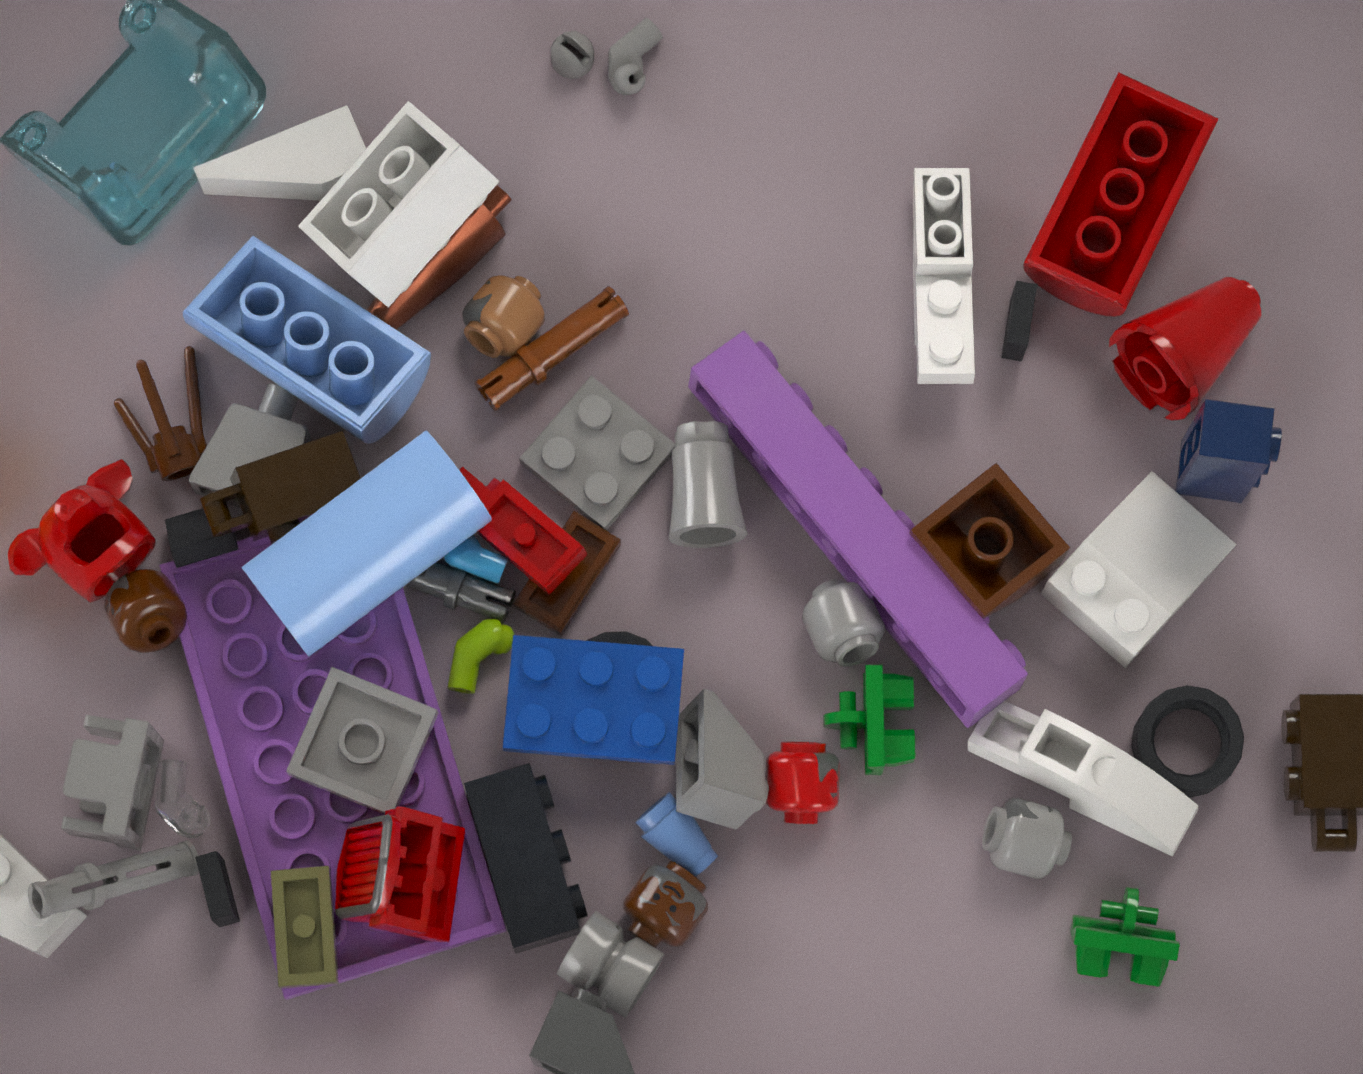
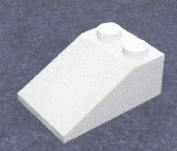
[1041,471,1237,668]

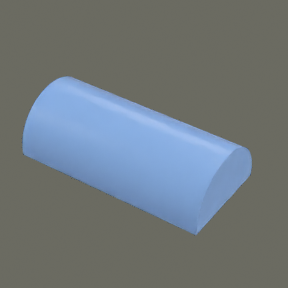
[183,236,431,444]
[241,430,492,657]

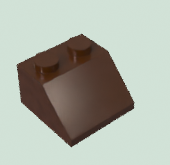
[909,463,1070,619]

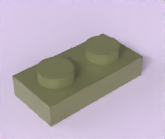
[271,866,339,989]

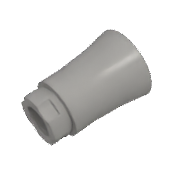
[669,421,747,548]

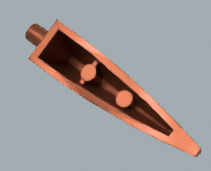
[367,185,512,329]

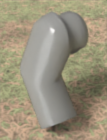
[608,18,663,95]

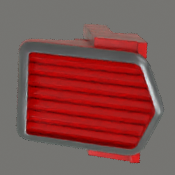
[335,806,465,942]

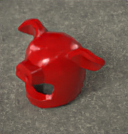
[7,459,156,603]

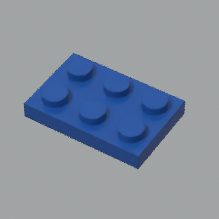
[503,635,684,765]

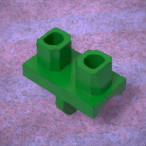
[823,665,916,775]
[1070,887,1180,987]

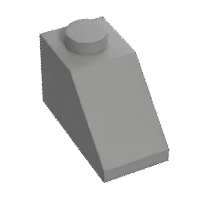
[676,689,769,830]

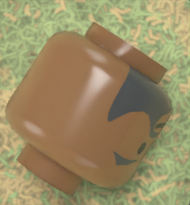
[462,275,545,358]

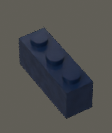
[1175,399,1282,503]

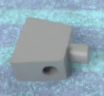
[189,383,311,508]

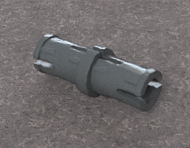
[405,562,516,624]

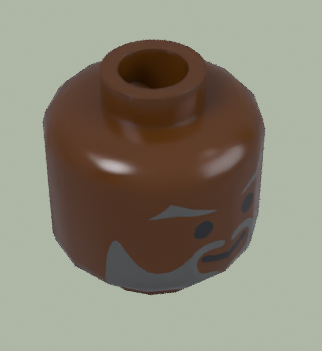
[104,569,187,653]
[623,861,708,948]

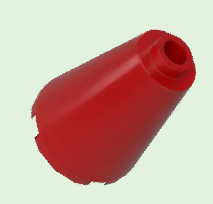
[1109,277,1262,421]

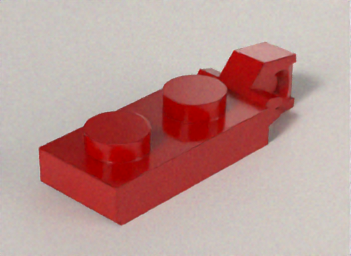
[459,466,588,595]

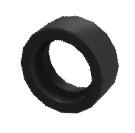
[1131,685,1244,798]

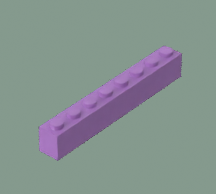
[688,330,1028,729]

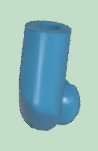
[444,534,508,584]

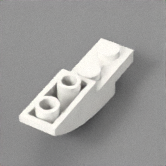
[913,168,975,384]
[968,701,1198,857]

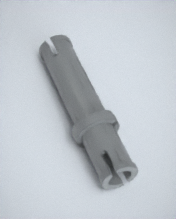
[28,840,199,919]

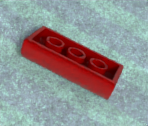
[1023,72,1218,317]

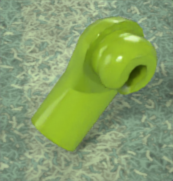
[447,619,514,694]

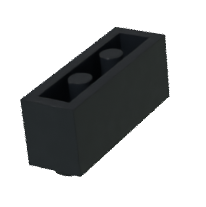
[464,763,588,954]

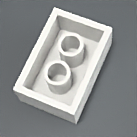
[298,101,500,308]

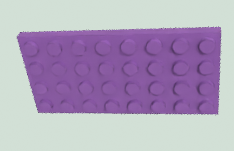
[159,537,507,1000]

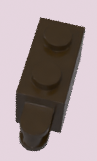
[199,431,361,544]
[1281,694,1363,852]

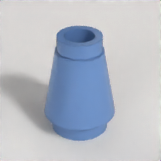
[635,792,718,877]

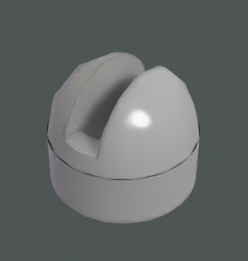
[550,31,594,79]

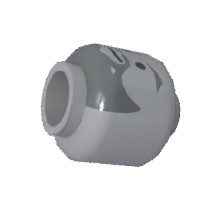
[982,797,1072,879]

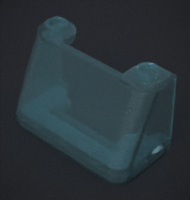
[0,0,266,246]

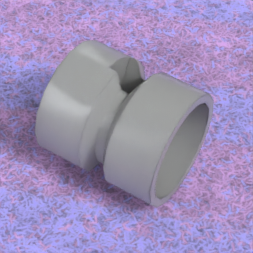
[557,911,665,1018]

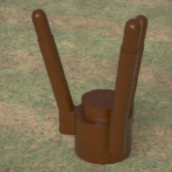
[114,346,207,481]

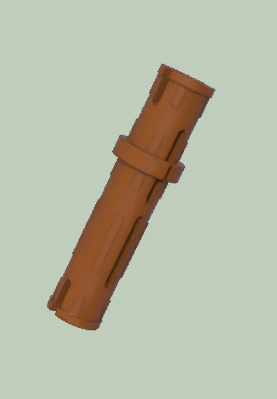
[475,286,629,411]

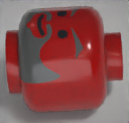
[765,741,840,824]

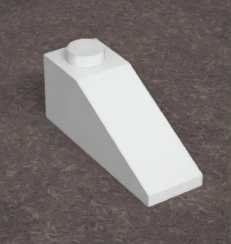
[193,105,366,201]

